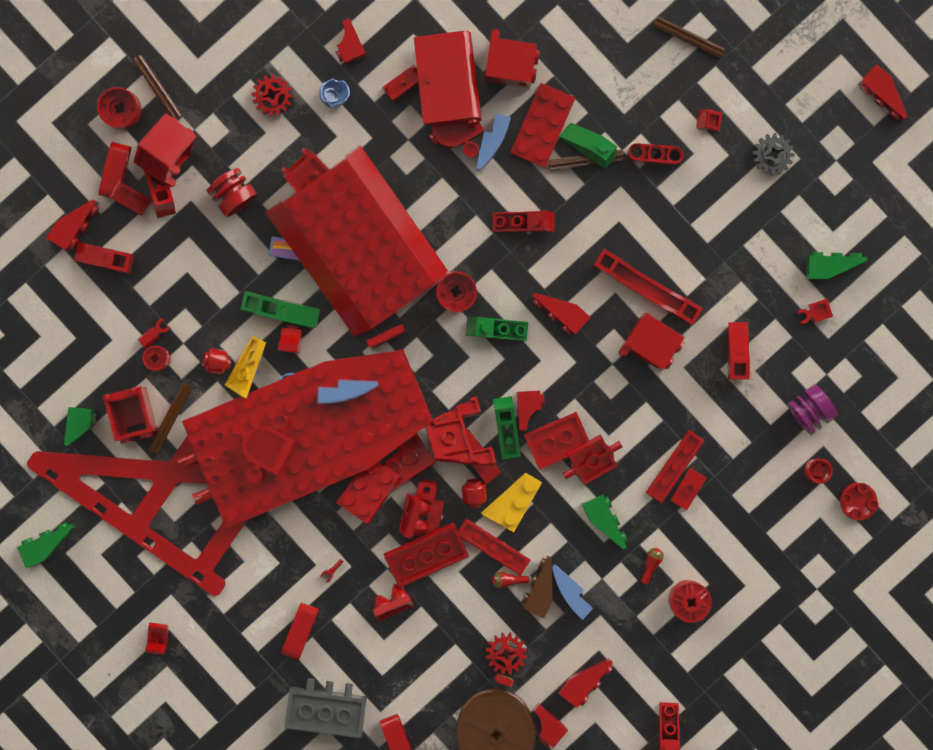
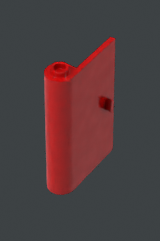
[413,31,482,126]

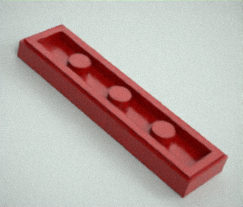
[645,430,705,503]
[458,518,531,576]

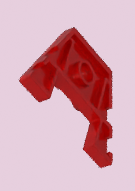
[425,396,496,466]

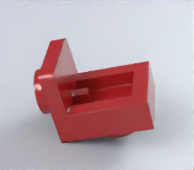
[145,622,169,655]

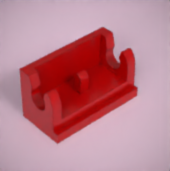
[382,65,419,103]

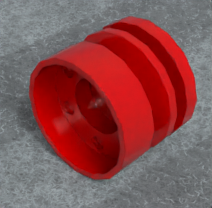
[97,87,141,129]
[206,168,258,218]
[435,271,477,312]
[668,580,712,623]

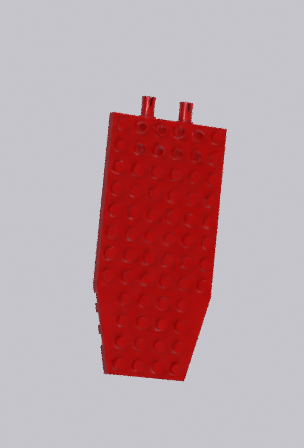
[177,350,433,528]

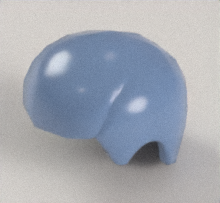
[319,79,350,108]

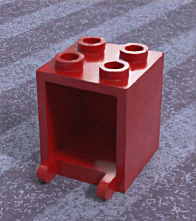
[485,29,540,88]
[133,114,197,187]
[281,148,329,192]
[618,312,685,371]
[103,386,158,444]

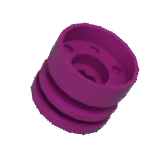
[788,384,838,435]

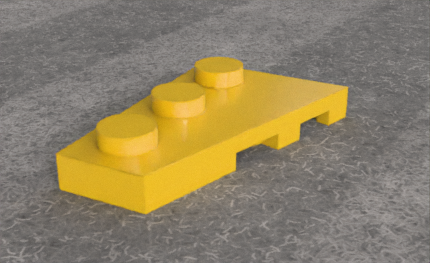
[225,335,266,398]
[481,473,542,532]

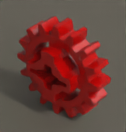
[251,74,293,117]
[486,632,527,674]

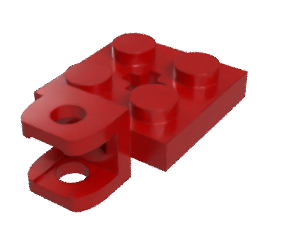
[399,479,444,537]

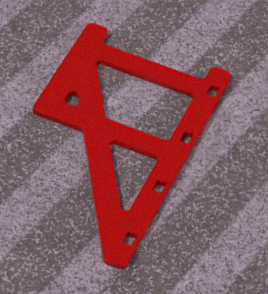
[27,435,248,596]

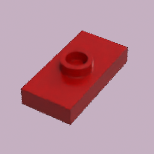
[109,180,151,216]
[670,468,707,510]

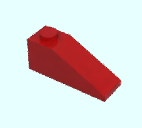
[144,170,176,218]

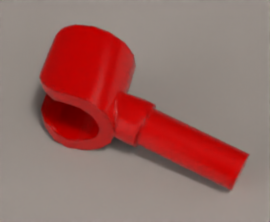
[321,558,344,583]

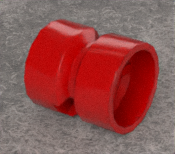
[143,346,171,371]
[804,458,833,484]

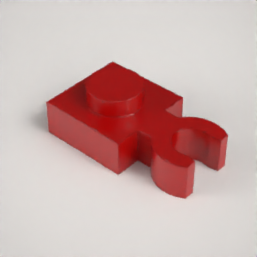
[796,299,833,324]

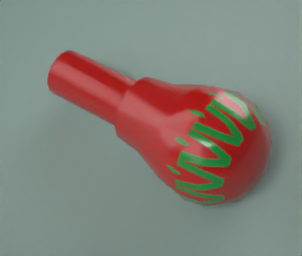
[641,548,664,584]
[492,572,529,589]

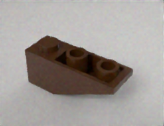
[521,555,552,618]

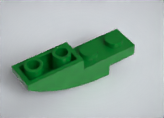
[241,291,321,328]

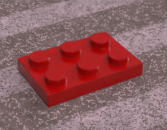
[524,412,589,470]
[336,462,401,525]

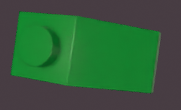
[64,407,97,446]

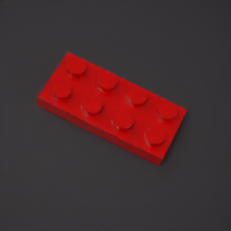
[510,83,576,168]
[384,522,469,588]

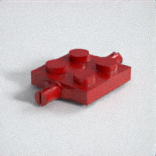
[563,434,623,485]

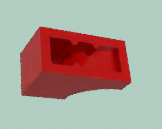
[336,18,366,65]
[278,325,303,353]
[517,390,545,430]
[533,703,568,748]

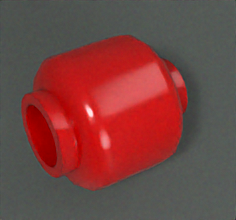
[202,348,231,375]
[461,479,487,508]

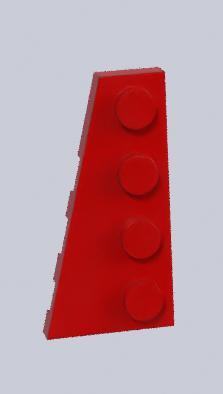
[384,433,436,494]

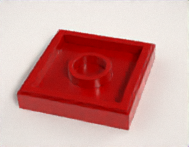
[367,324,406,349]

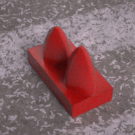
[399,494,431,538]
[373,584,414,622]

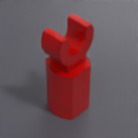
[138,318,171,349]

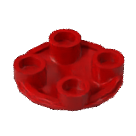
[840,483,879,520]

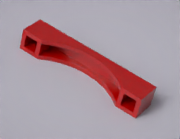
[593,249,703,326]

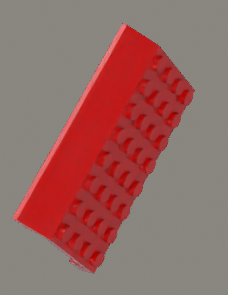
[265,145,448,337]

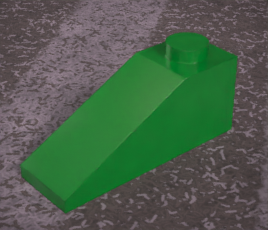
[559,122,617,169]
[493,396,521,460]

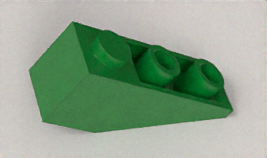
[806,252,867,280]
[466,317,528,341]
[581,494,628,549]
[17,522,75,568]

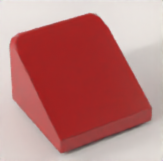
[696,109,722,132]

